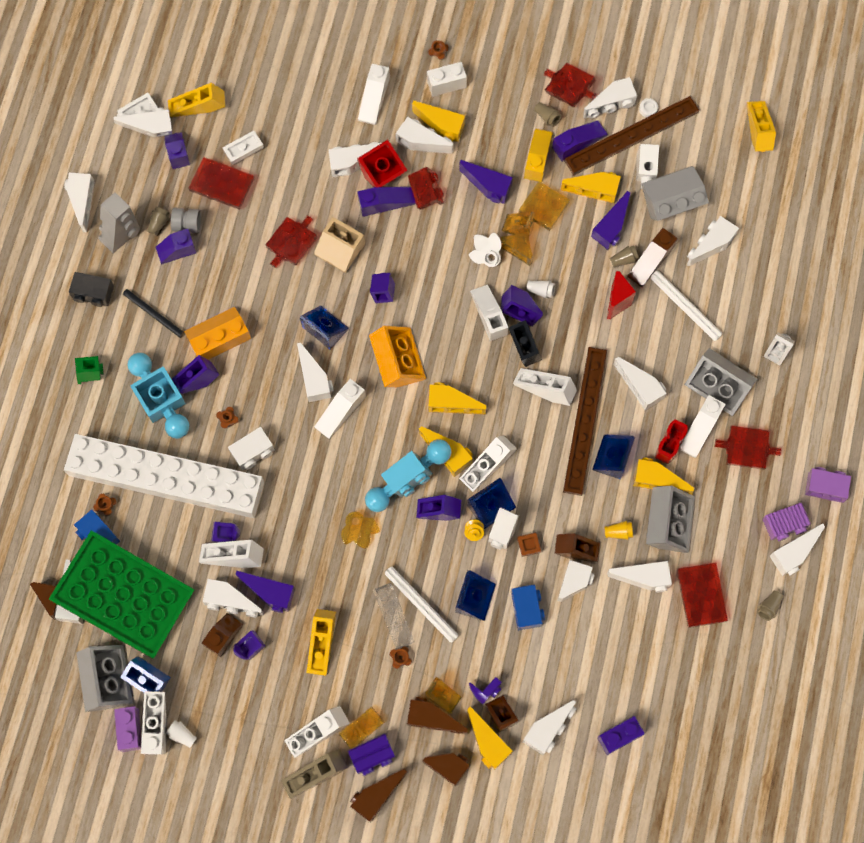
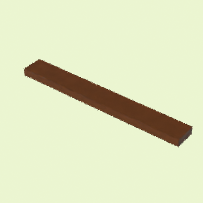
[564,96,699,176]
[563,347,607,496]

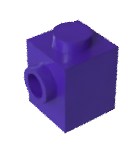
[370,273,395,303]

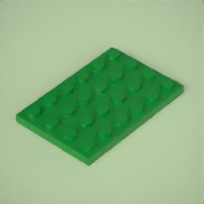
[48,530,194,659]

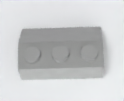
[641,166,709,221]
[684,348,757,416]
[646,486,695,553]
[76,645,133,712]

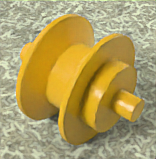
[464,519,484,541]

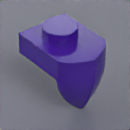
[211,522,240,542]
[233,630,265,660]
[469,677,502,704]

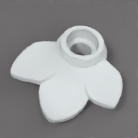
[469,232,502,267]

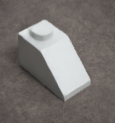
[557,560,594,602]

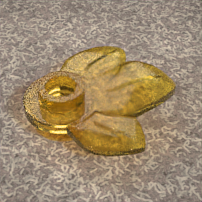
[341,511,380,549]

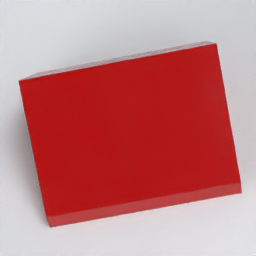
[357,139,408,187]
[607,271,636,320]

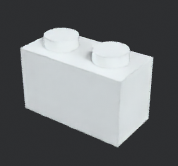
[427,62,467,97]
[228,427,275,471]

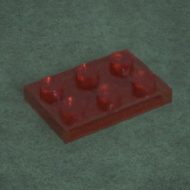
[189,157,254,210]
[676,563,728,628]

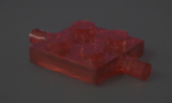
[544,62,596,107]
[265,215,318,268]
[714,426,781,470]

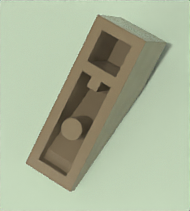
[281,750,348,799]

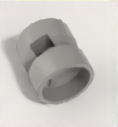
[171,207,201,233]

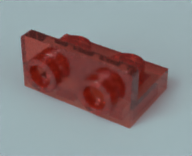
[408,167,444,210]

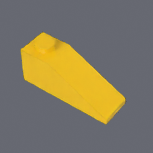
[168,83,226,117]
[412,100,465,142]
[747,101,776,152]
[524,129,553,182]
[561,172,621,203]
[428,382,486,415]
[418,426,473,477]
[633,458,694,495]
[306,609,336,676]
[467,707,513,770]

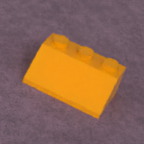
[184,306,251,360]
[369,326,426,388]

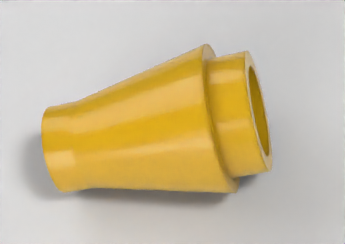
[604,520,633,540]

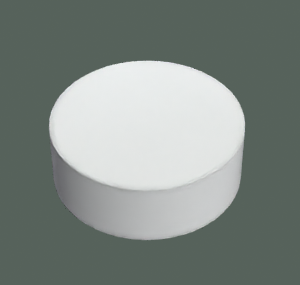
[639,98,658,118]

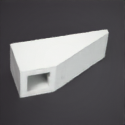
[583,77,637,119]
[113,108,172,137]
[396,117,453,154]
[329,142,381,177]
[687,216,739,266]
[470,285,508,341]
[459,435,517,492]
[203,579,264,618]
[141,692,167,754]
[523,700,577,755]
[284,706,350,758]

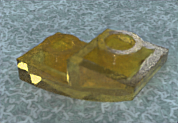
[339,707,385,749]

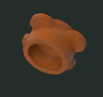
[428,40,449,60]
[216,407,239,429]
[93,493,116,516]
[390,646,412,669]

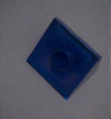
[300,306,349,350]
[592,435,635,480]
[467,478,516,529]
[455,570,496,621]

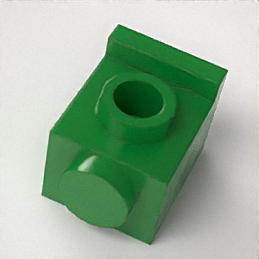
[75,356,104,385]

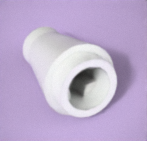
[527,280,555,299]
[165,720,197,748]

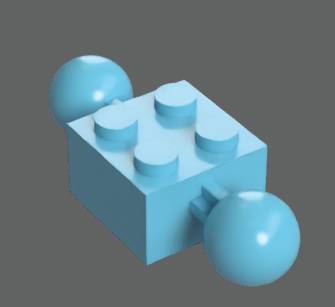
[127,352,190,439]
[365,439,451,512]

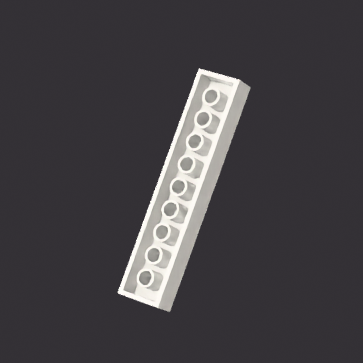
[64,434,264,518]

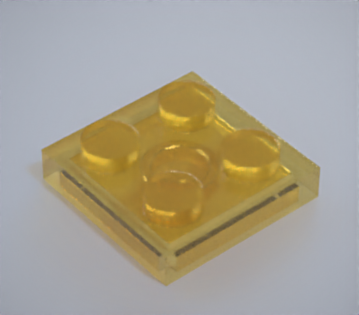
[519,181,570,231]

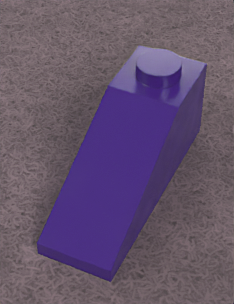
[552,120,608,162]
[459,160,513,204]
[357,187,416,217]
[591,191,630,250]
[235,571,295,613]

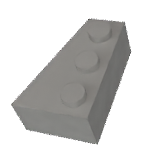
[99,192,141,253]

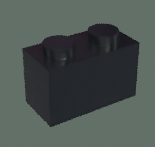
[69,272,114,307]
[508,320,542,367]

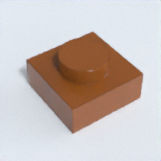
[517,533,541,557]

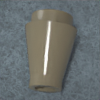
[534,102,561,127]
[147,207,170,236]
[610,246,639,268]
[757,591,783,621]

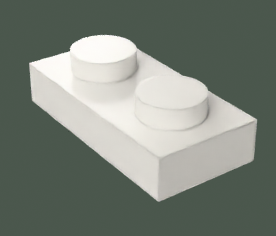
[117,93,158,115]
[223,131,264,165]

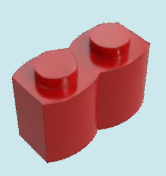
[655,419,688,464]

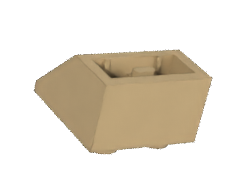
[314,217,365,273]

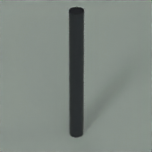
[123,289,184,338]

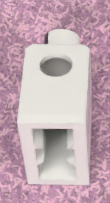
[636,144,659,190]

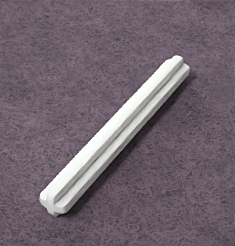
[650,271,722,341]
[385,566,458,643]

